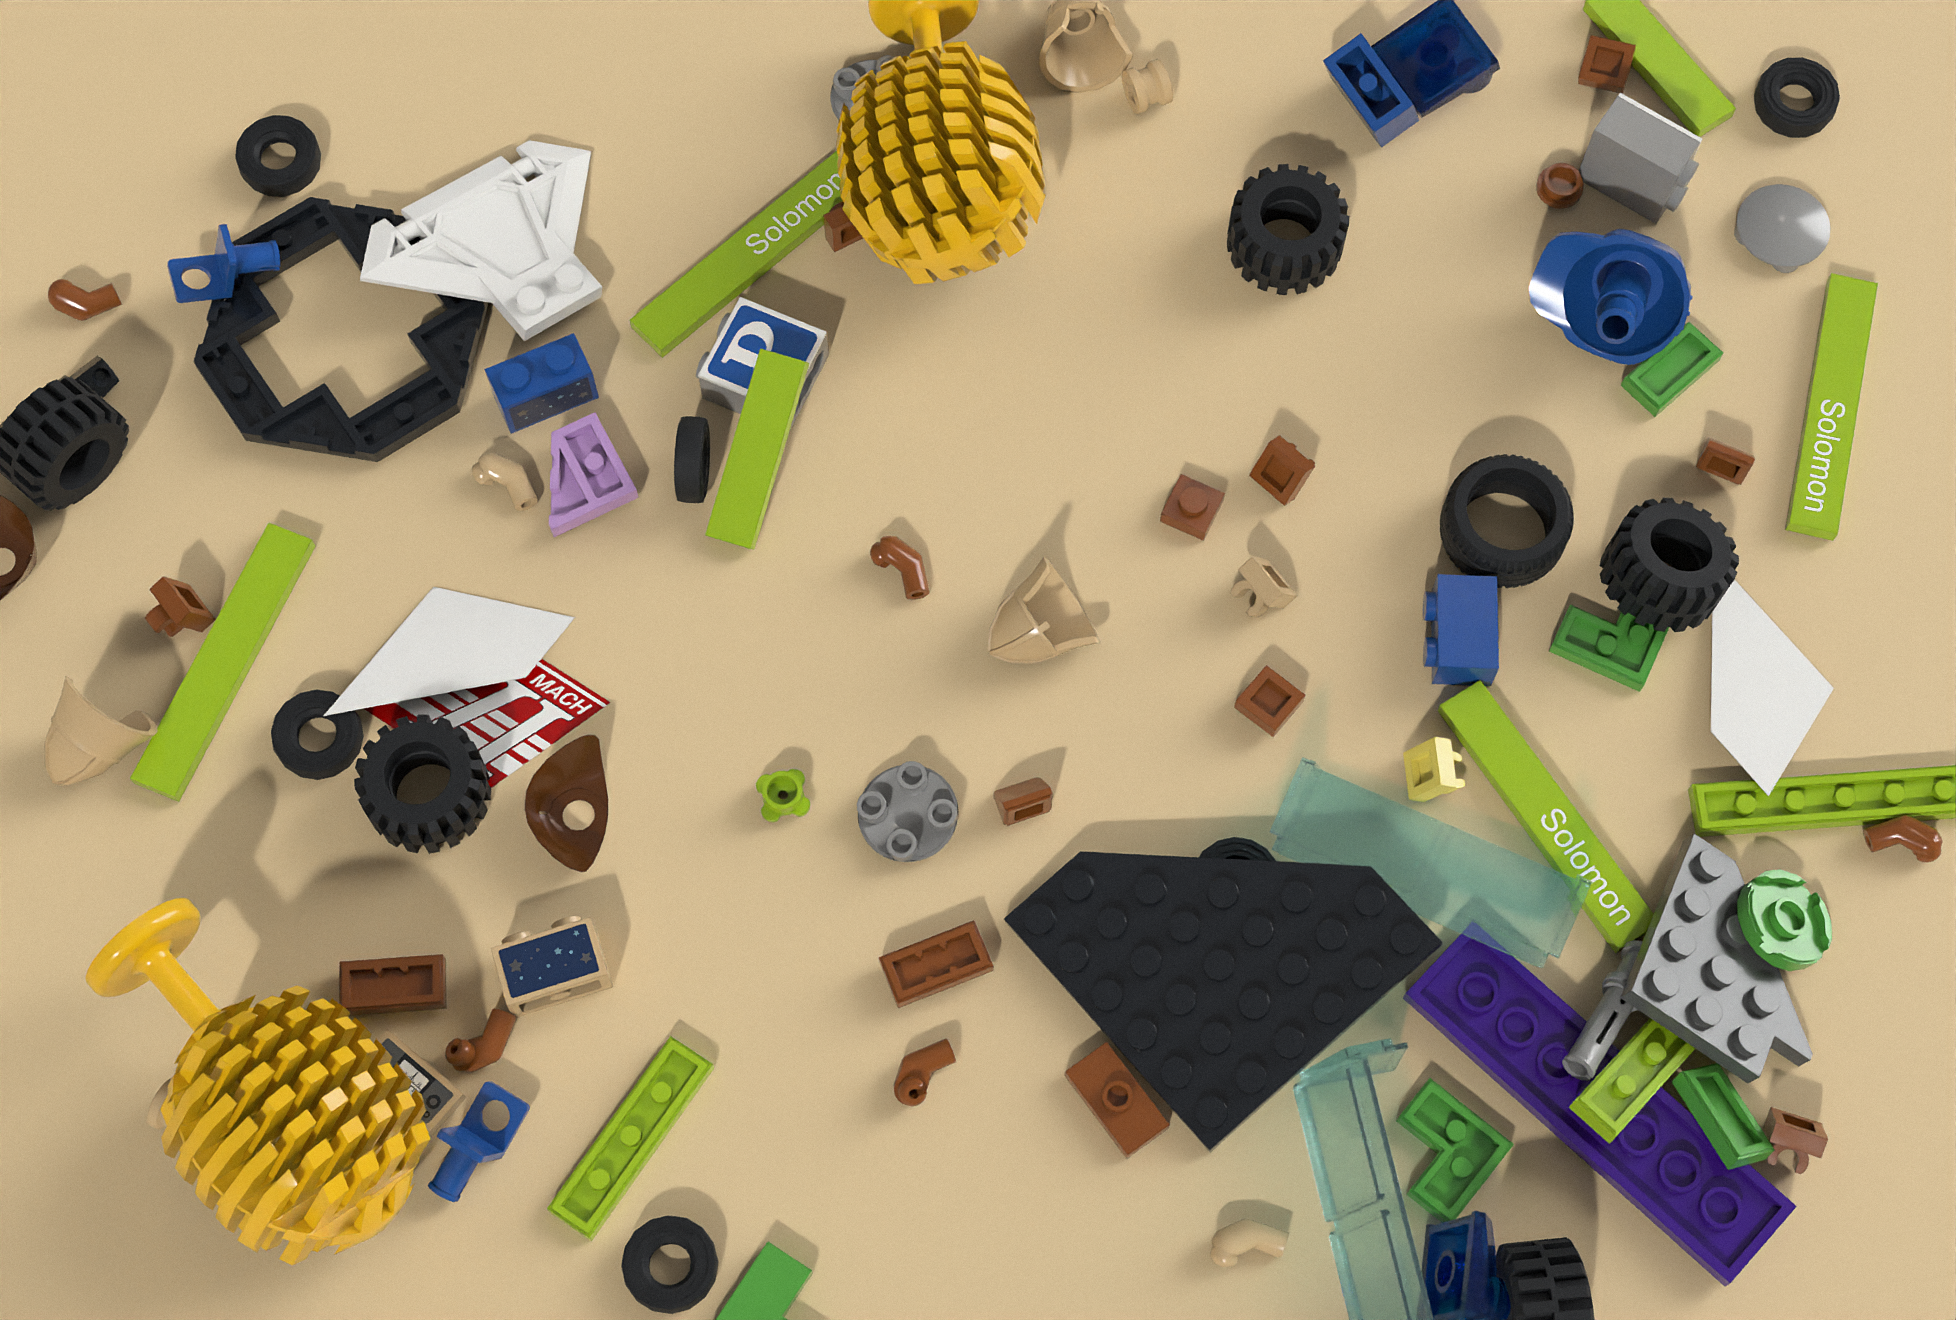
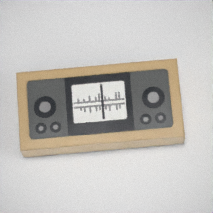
[378,1029,466,1137]

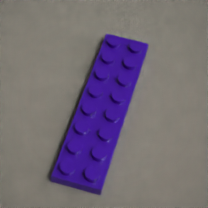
[1403,921,1797,1287]

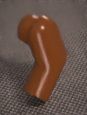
[870,536,930,600]
[445,1008,516,1073]

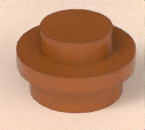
[1536,163,1584,209]

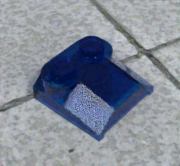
[1371,0,1500,118]
[1416,1211,1511,1320]

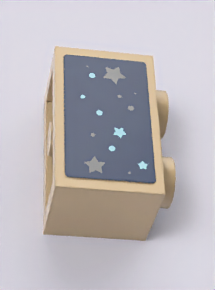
[491,916,613,1018]

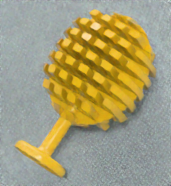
[836,0,1045,284]
[86,898,430,1266]

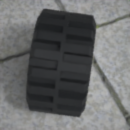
[1227,164,1350,295]
[0,377,129,511]
[1599,498,1739,632]
[354,714,491,854]
[1493,1237,1595,1320]

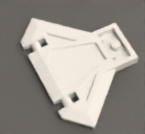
[360,140,602,341]

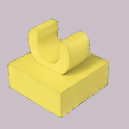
[1403,737,1465,802]

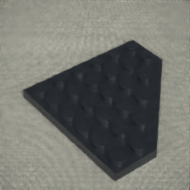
[1004,851,1442,1153]

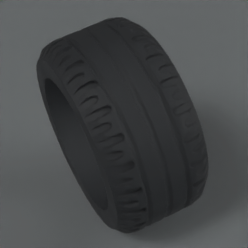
[1439,454,1574,588]

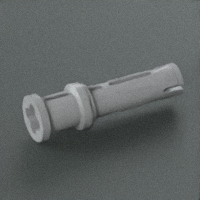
[1562,940,1642,1081]

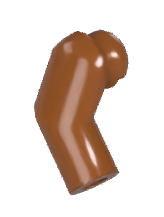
[48,279,122,321]
[1863,815,1943,862]
[893,1038,956,1107]

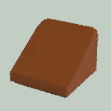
[1696,438,1755,485]
[994,777,1053,826]

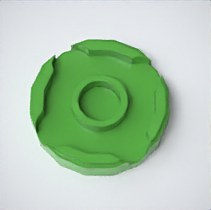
[1737,869,1832,971]

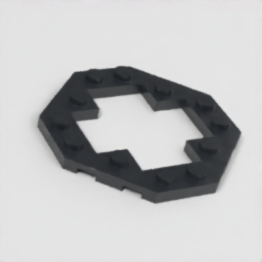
[193,197,489,462]

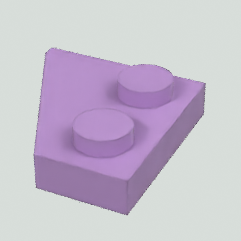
[549,412,639,537]

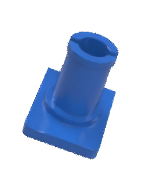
[167,224,280,303]
[428,1081,530,1202]

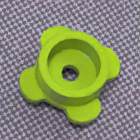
[756,769,810,822]

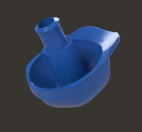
[1529,229,1693,365]

